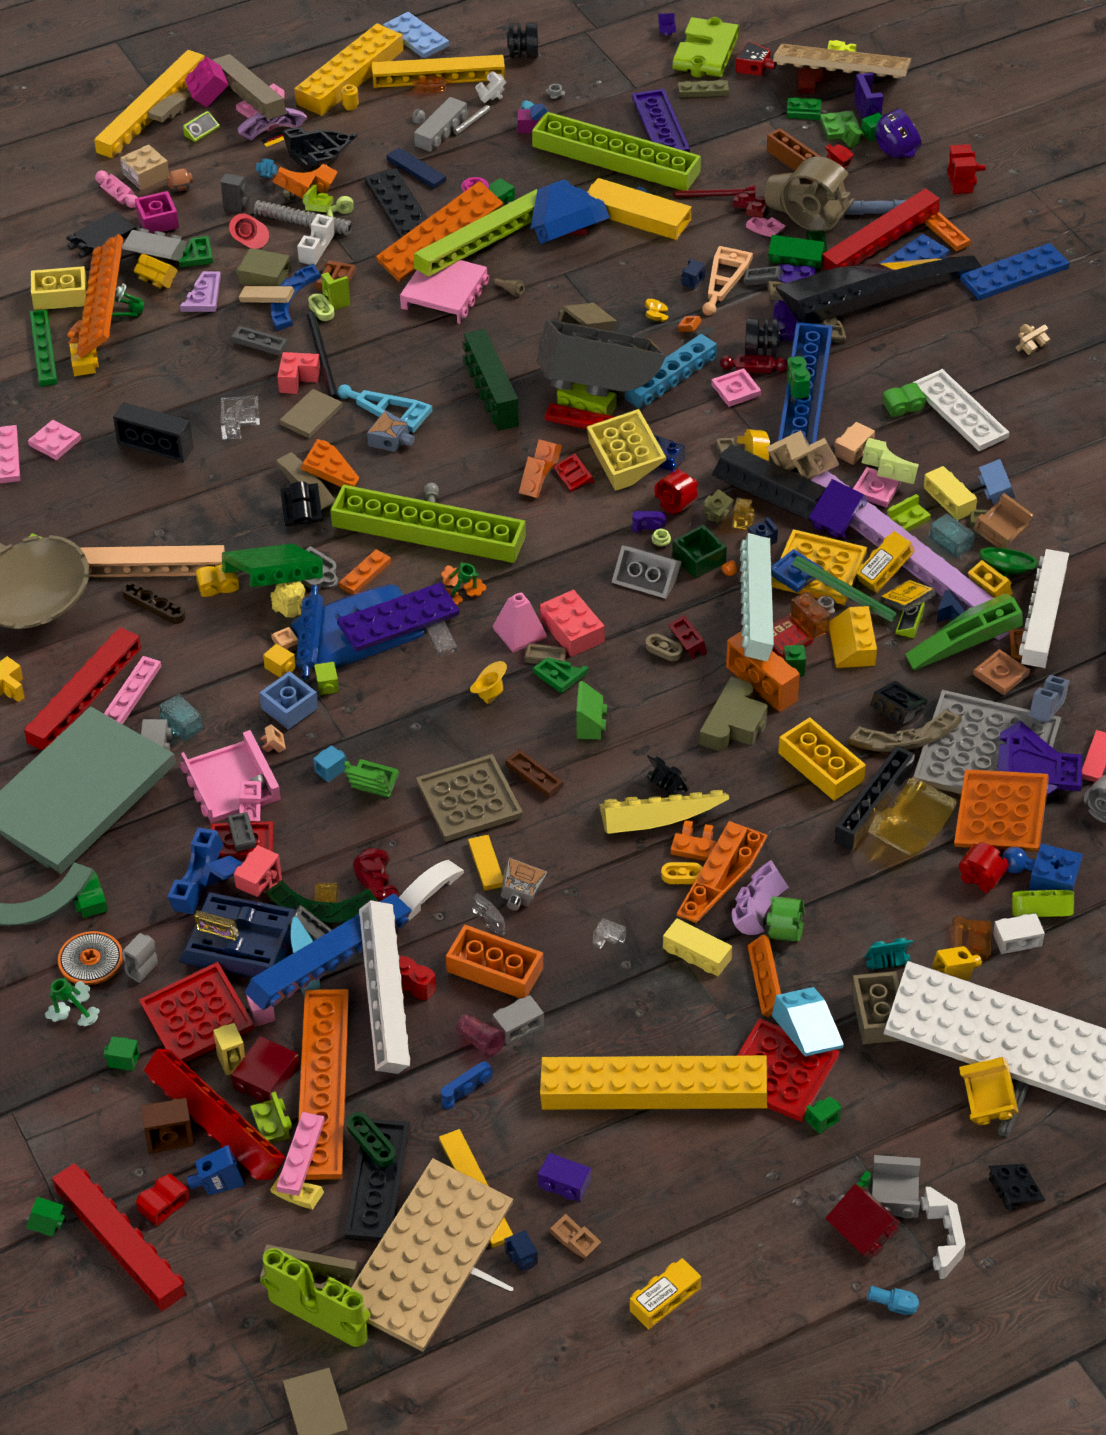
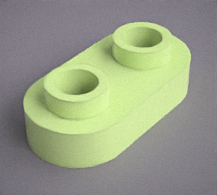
[308,294,335,321]

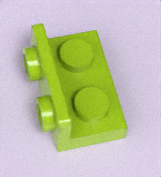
[303,185,333,212]
[887,494,931,532]
[250,1092,292,1144]

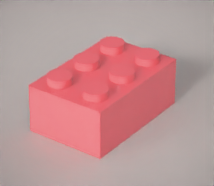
[540,589,605,657]

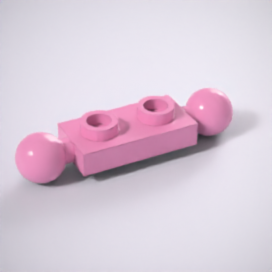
[95,170,138,208]

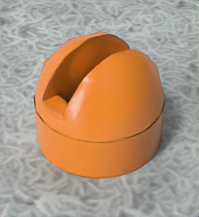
[721,560,738,576]

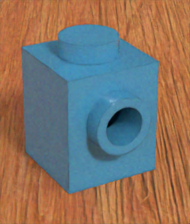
[313,745,346,783]

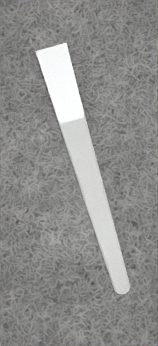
[471,1267,513,1291]

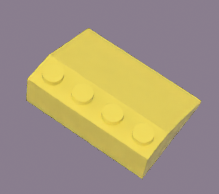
[587,409,666,491]

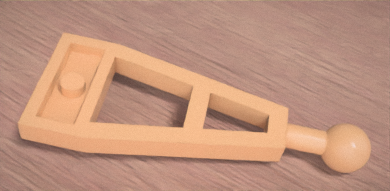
[702,246,753,316]

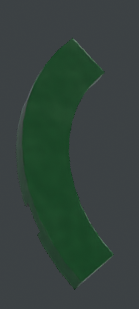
[265,880,379,925]

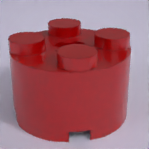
[654,469,698,514]
[959,842,1009,893]

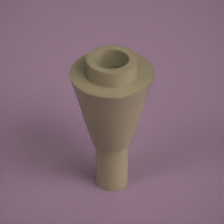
[494,278,525,297]

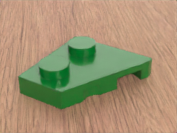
[533,657,588,693]

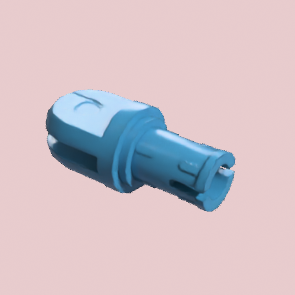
[867,1285,919,1315]

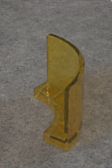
[868,778,957,856]

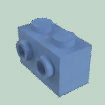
[978,459,1015,505]

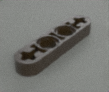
[122,581,186,624]

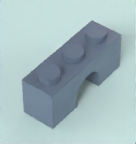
[1029,675,1070,722]

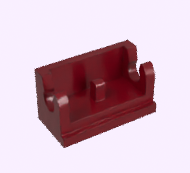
[668,615,707,659]

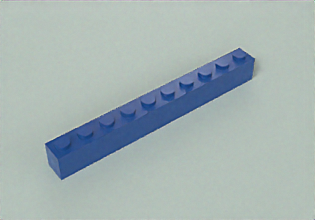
[245,893,412,1010]

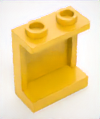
[959,1057,1019,1125]

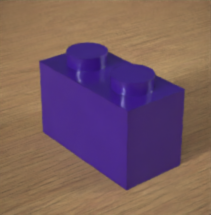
[538,1153,591,1202]

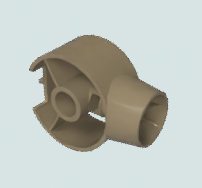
[764,157,855,232]

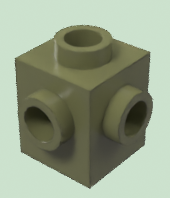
[703,489,733,524]

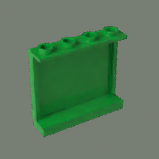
[222,543,323,587]

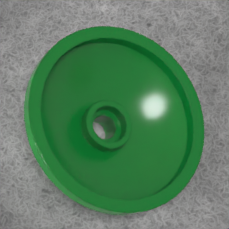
[979,547,1038,577]

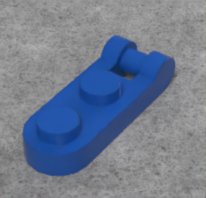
[441,1061,493,1110]

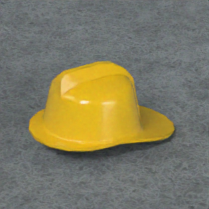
[470,661,507,704]

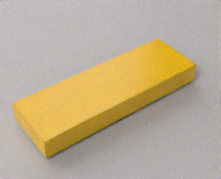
[468,835,503,891]

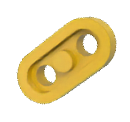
[661,862,703,884]

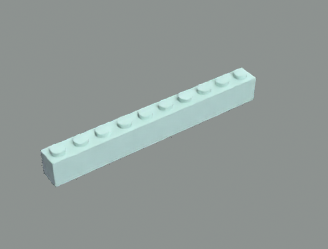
[740,533,774,662]

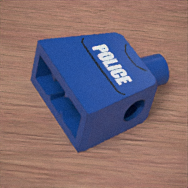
[186,1145,245,1195]

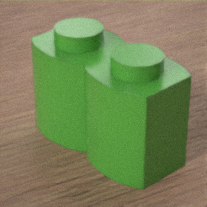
[882,383,926,417]

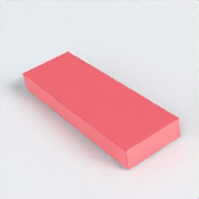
[1082,730,1106,782]

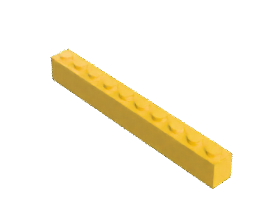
[94,50,205,159]

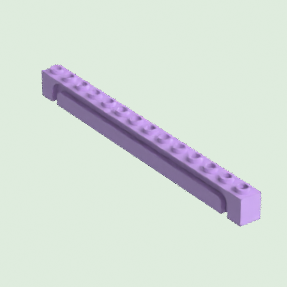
[811,471,1009,640]

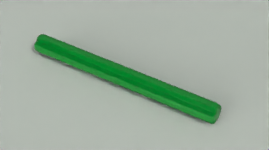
[792,556,897,622]

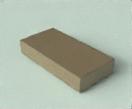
[524,643,567,664]

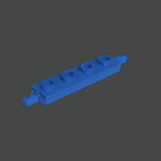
[295,585,323,680]

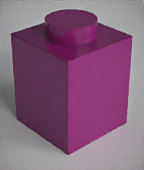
[518,109,541,133]

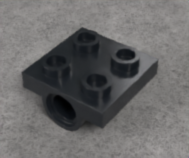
[280,481,323,527]

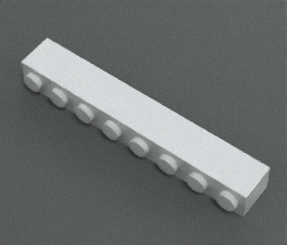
[1019,549,1069,668]
[359,901,410,1074]

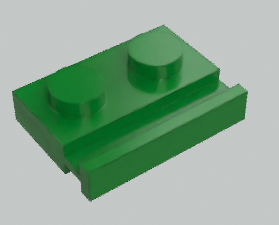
[787,98,821,120]

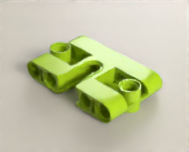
[672,17,740,77]
[260,1248,371,1347]

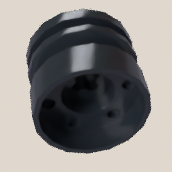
[507,22,538,58]
[745,318,780,357]

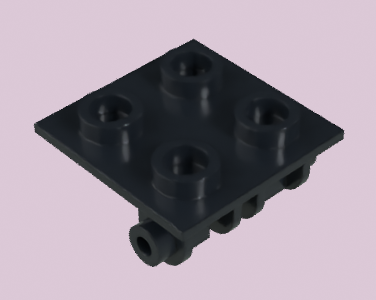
[647,755,690,796]
[989,1164,1045,1212]

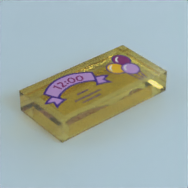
[194,911,239,941]

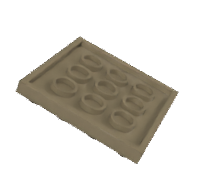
[416,754,523,842]

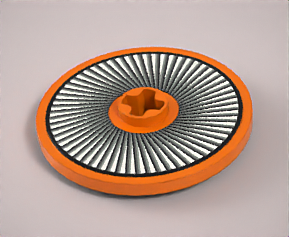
[58,931,123,985]

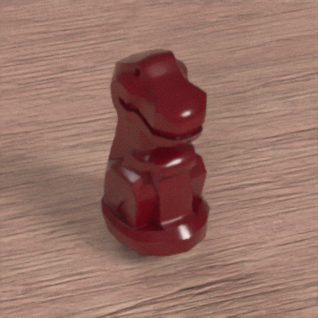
[352,848,399,902]

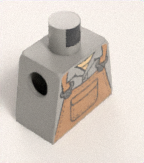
[501,857,547,911]

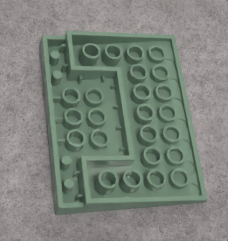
[0,706,177,874]

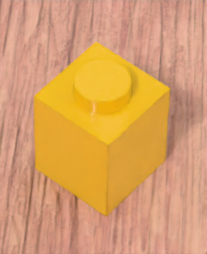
[263,643,296,678]

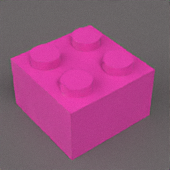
[185,56,229,108]
[135,191,179,234]

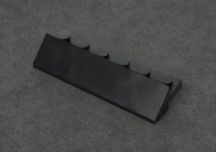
[712,445,826,521]

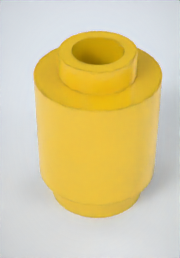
[341,84,359,110]

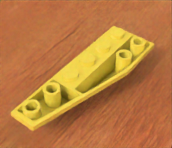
[599,790,729,834]

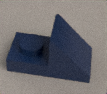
[937,590,965,623]

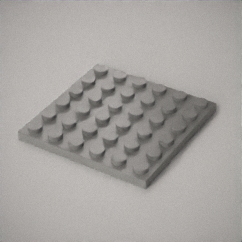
[913,690,1061,794]

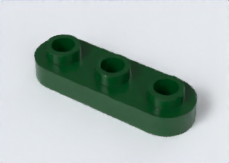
[346,1112,396,1167]

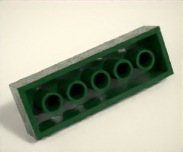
[462,329,519,431]

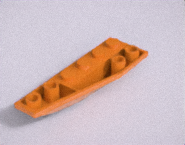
[677,821,768,923]

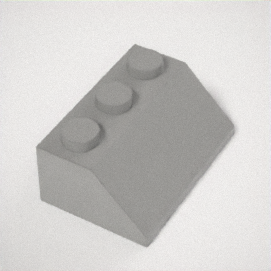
[122,228,187,261]
[611,545,682,599]

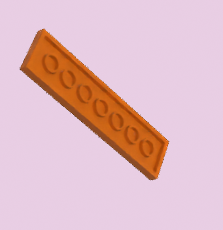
[376,181,503,283]

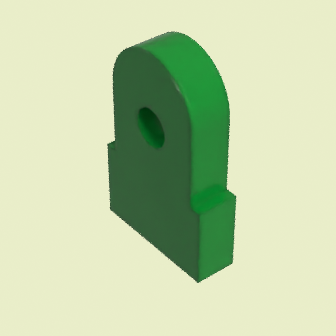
[857,1171,871,1189]

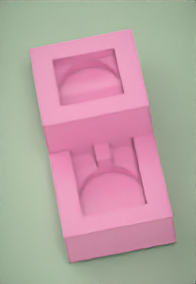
[746,217,786,237]
[239,781,261,822]

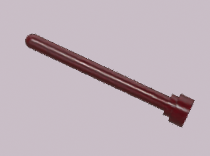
[673,185,756,198]

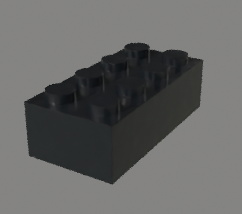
[113,402,194,462]

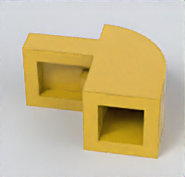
[737,429,770,461]
[0,656,25,702]

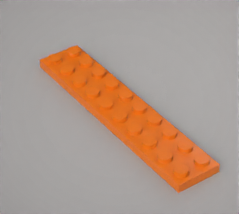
[77,234,123,358]
[298,989,349,1180]

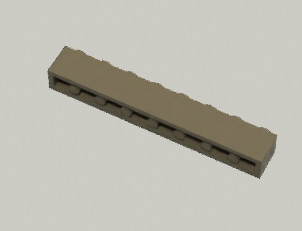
[213,54,286,120]

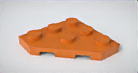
[301,439,359,487]

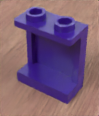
[854,73,883,119]
[809,479,868,539]

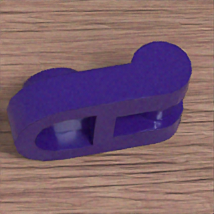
[631,511,666,532]

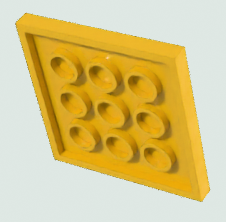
[771,529,867,605]

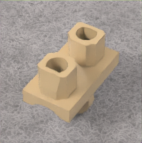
[1015,324,1050,355]

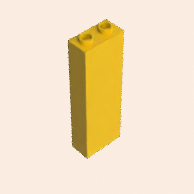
[587,178,692,240]

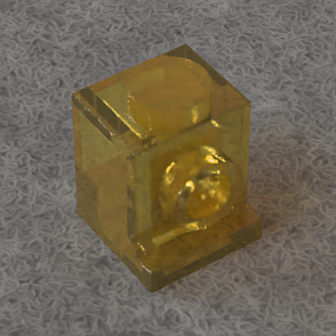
[732,498,755,530]

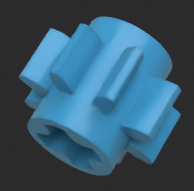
[256,159,278,179]

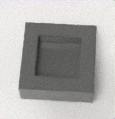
[689,326,714,339]

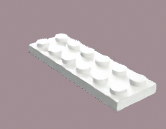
[913,369,1010,451]

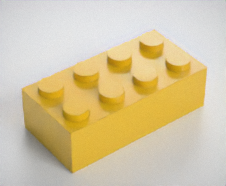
[778,717,866,801]

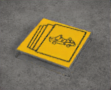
[880,580,936,612]

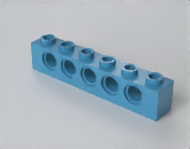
[625,334,717,409]

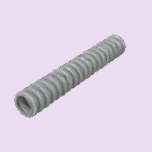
[253,200,352,236]

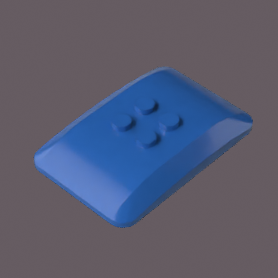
[291,584,425,669]

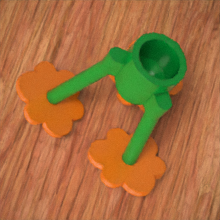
[441,563,486,606]

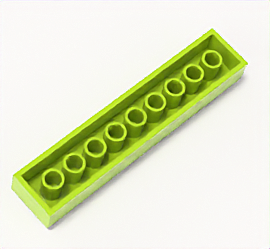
[532,112,701,190]
[331,485,526,563]

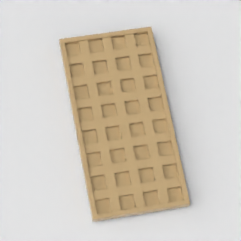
[350,1158,513,1352]

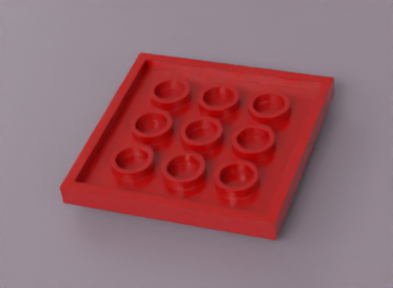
[139,962,255,1063]
[737,1018,840,1122]

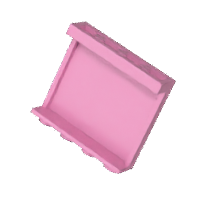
[400,260,489,324]
[179,730,281,823]

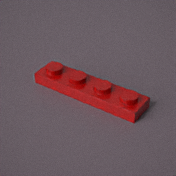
[545,403,614,429]

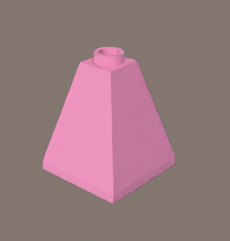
[493,592,547,653]

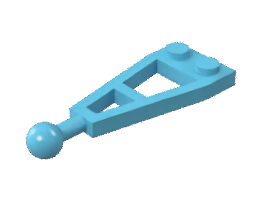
[337,384,432,433]

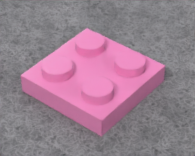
[711,368,761,407]
[28,420,81,460]
[853,467,901,508]

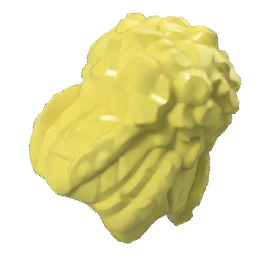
[270,581,306,618]

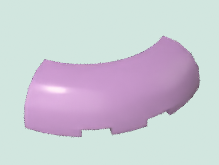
[238,108,307,141]
[732,860,789,935]

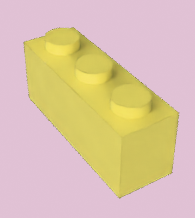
[924,466,977,520]
[663,918,732,976]

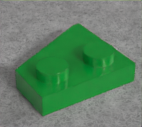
[179,236,213,268]

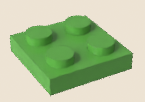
[820,111,861,140]

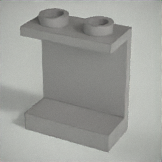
[872,1155,920,1218]

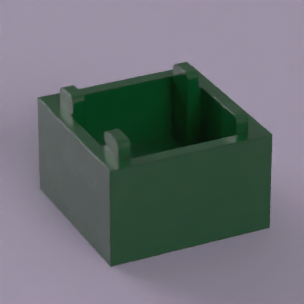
[672,524,727,579]

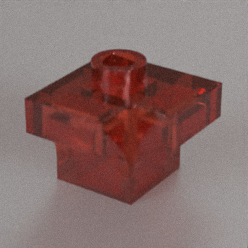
[796,67,823,94]

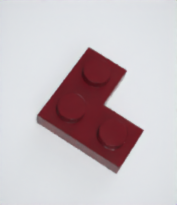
[733,193,769,218]

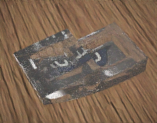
[472,893,505,937]

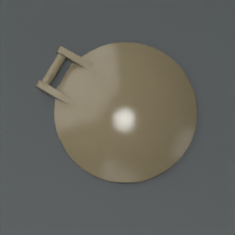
[0,535,89,629]

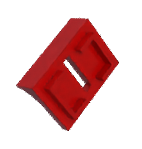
[553,453,595,492]

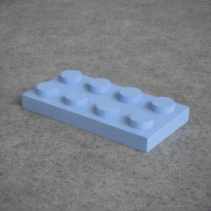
[383,12,449,59]

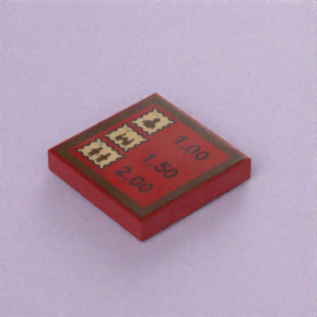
[772,615,813,658]

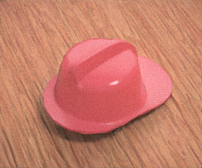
[229,214,269,249]

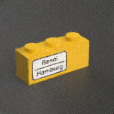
[856,531,915,594]
[630,1258,702,1330]

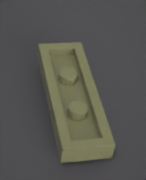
[678,80,729,98]

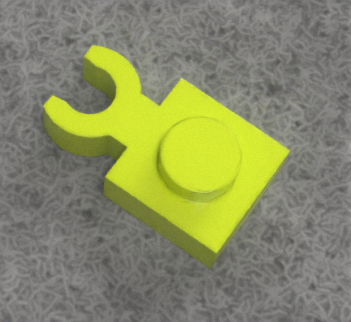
[828,40,856,52]

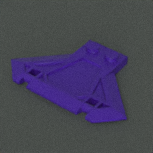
[998,721,1082,795]

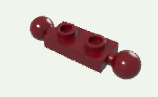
[720,354,788,373]

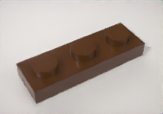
[505,749,563,798]

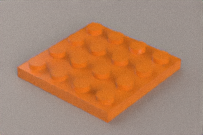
[954,769,1049,852]

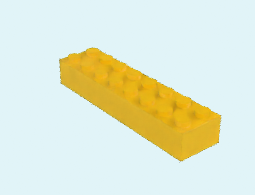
[294,23,403,116]

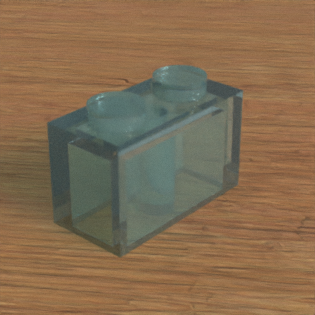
[929,513,974,558]
[159,694,204,741]

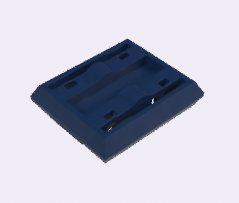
[179,892,295,978]

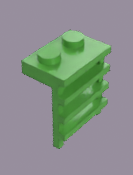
[344,759,399,798]

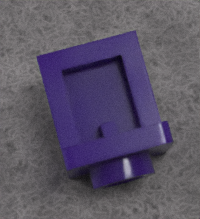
[658,13,676,35]

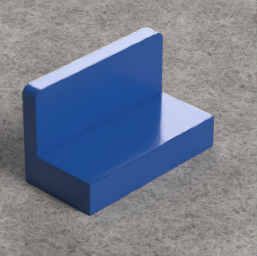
[199,856,243,886]

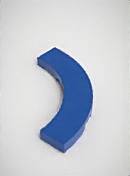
[271,264,321,331]

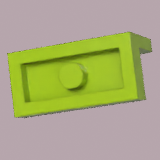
[321,272,350,311]

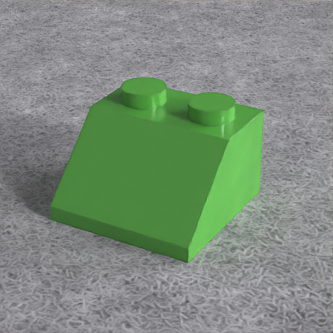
[577,681,607,740]

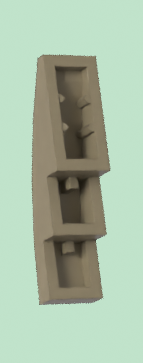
[148,90,196,122]
[276,452,335,512]

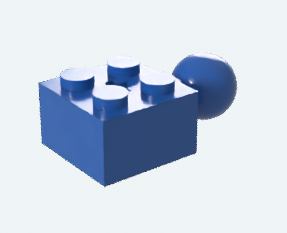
[1001,843,1083,891]

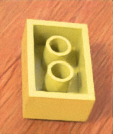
[31,266,87,310]

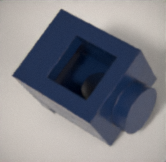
[681,258,705,289]
[747,517,778,545]
[504,1230,538,1271]

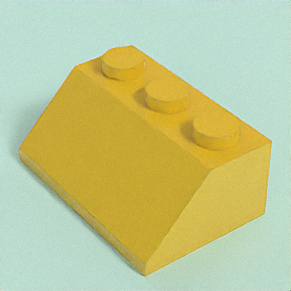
[828,606,877,668]

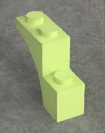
[861,438,919,484]

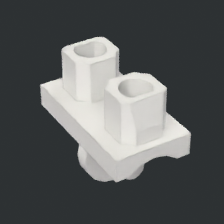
[475,71,506,103]

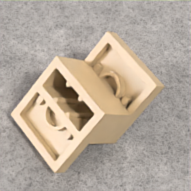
[767,430,839,479]

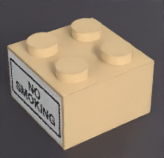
[120,145,169,190]

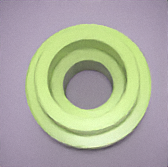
[652,529,671,547]

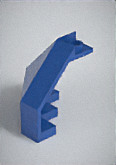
[530,179,610,244]

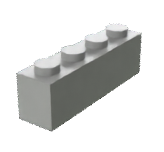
[414,97,468,152]

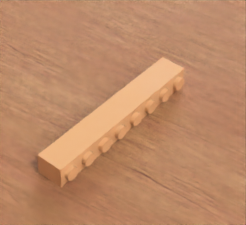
[80,545,225,577]

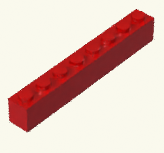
[822,188,940,270]
[24,627,141,751]
[143,1049,286,1180]
[52,1163,185,1312]

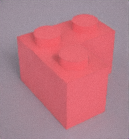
[277,352,320,394]
[234,845,282,897]

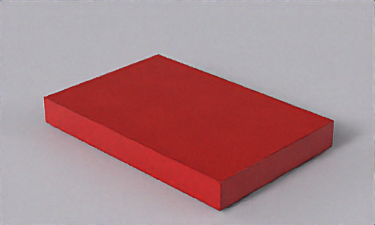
[211,821,274,860]

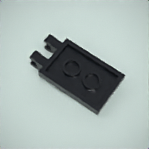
[66,211,137,258]

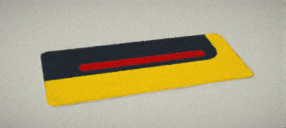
[261,129,287,147]

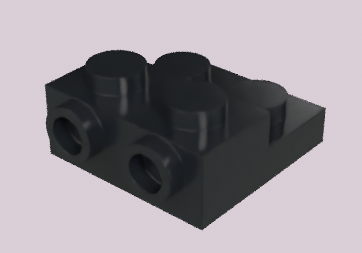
[870,681,928,725]

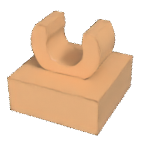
[261,724,286,753]

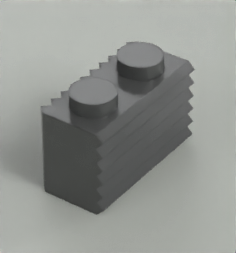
[220,173,249,213]

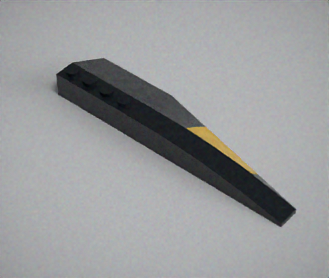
[776,255,982,324]

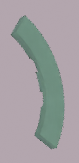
[0,862,94,926]

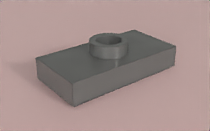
[744,266,782,286]
[227,812,256,852]
[288,905,332,941]

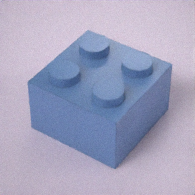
[259,671,318,730]

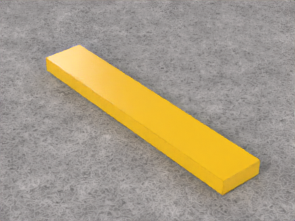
[439,1129,513,1248]

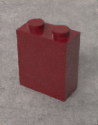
[231,1036,299,1102]
[825,1183,902,1259]

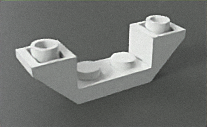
[921,1187,965,1279]

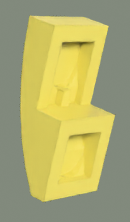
[270,1174,324,1210]

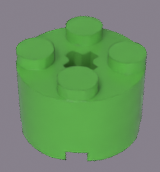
[767,896,804,942]

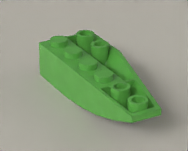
[905,593,1023,671]

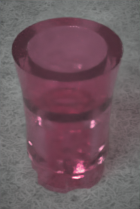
[456,1014,506,1058]

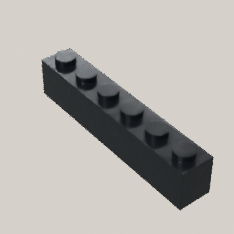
[834,746,915,851]

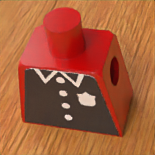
[735,41,777,76]

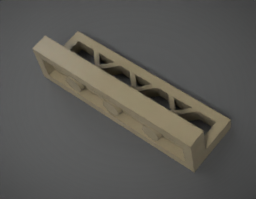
[260,1244,358,1291]

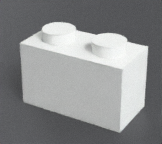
[993,913,1045,954]

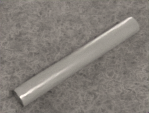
[453,105,490,135]

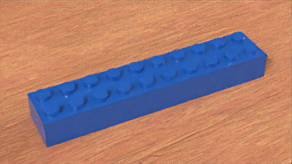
[778,322,833,445]

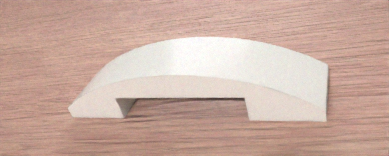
[399,860,464,921]

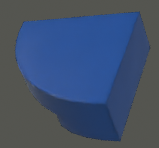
[530,104,548,121]

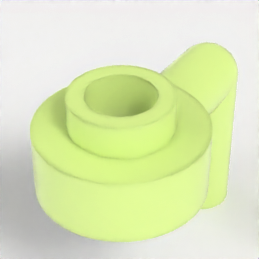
[326,196,354,217]

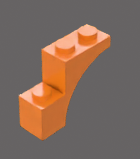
[273,164,338,199]
[519,439,562,498]

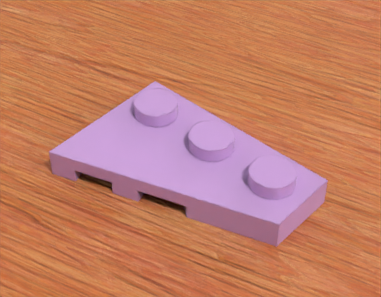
[180,271,221,312]

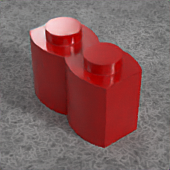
[399,956,436,1001]
[136,1173,190,1226]

